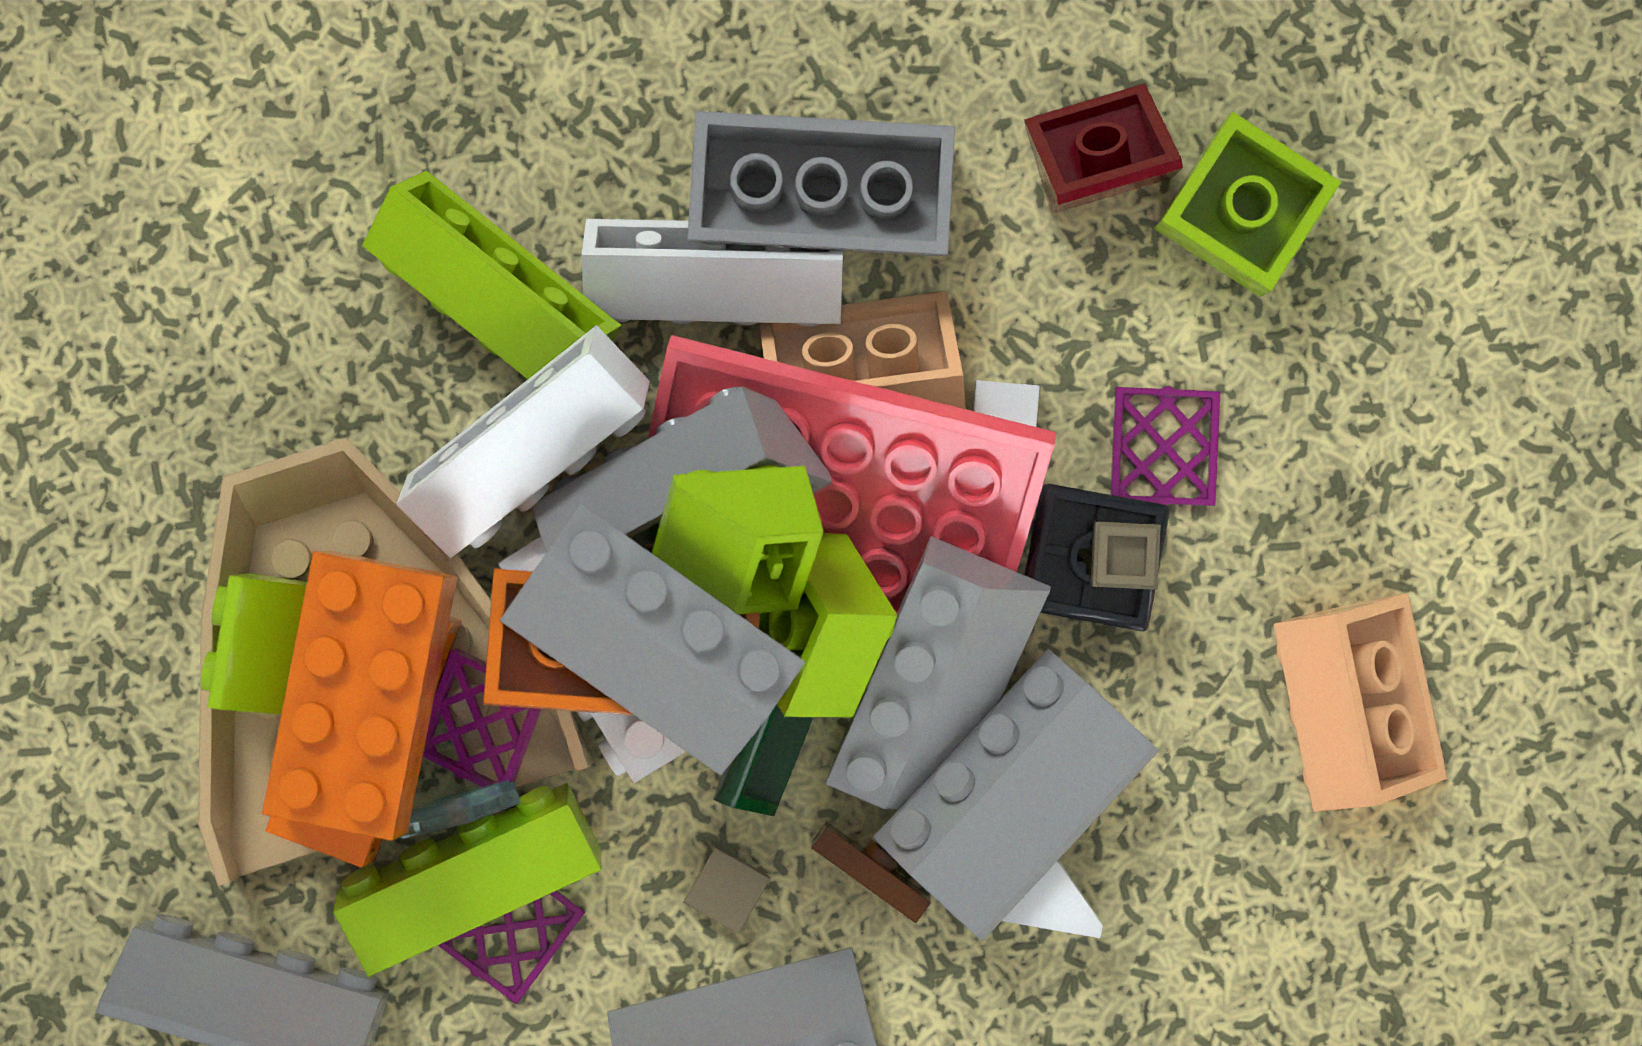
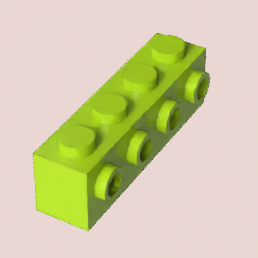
[362,170,622,380]
[333,782,602,977]

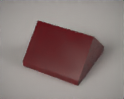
[1024,83,1183,214]

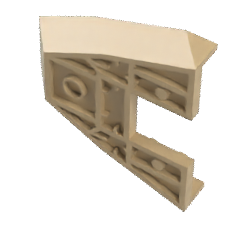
[198,437,594,886]

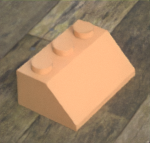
[759,291,966,409]
[1274,593,1448,812]

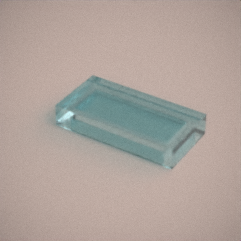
[401,780,521,839]

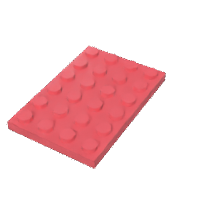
[647,335,1056,613]

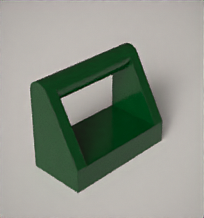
[713,704,814,816]

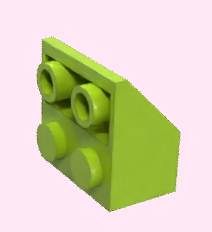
[652,465,824,614]
[200,573,307,715]

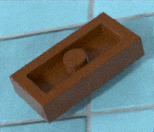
[811,821,931,923]

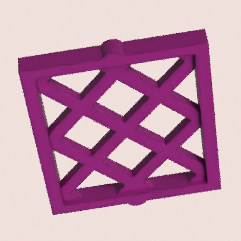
[1110,386,1221,506]
[423,648,541,798]
[437,891,585,1005]

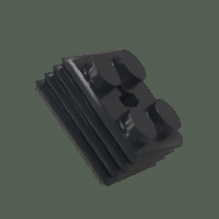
[1025,484,1170,632]

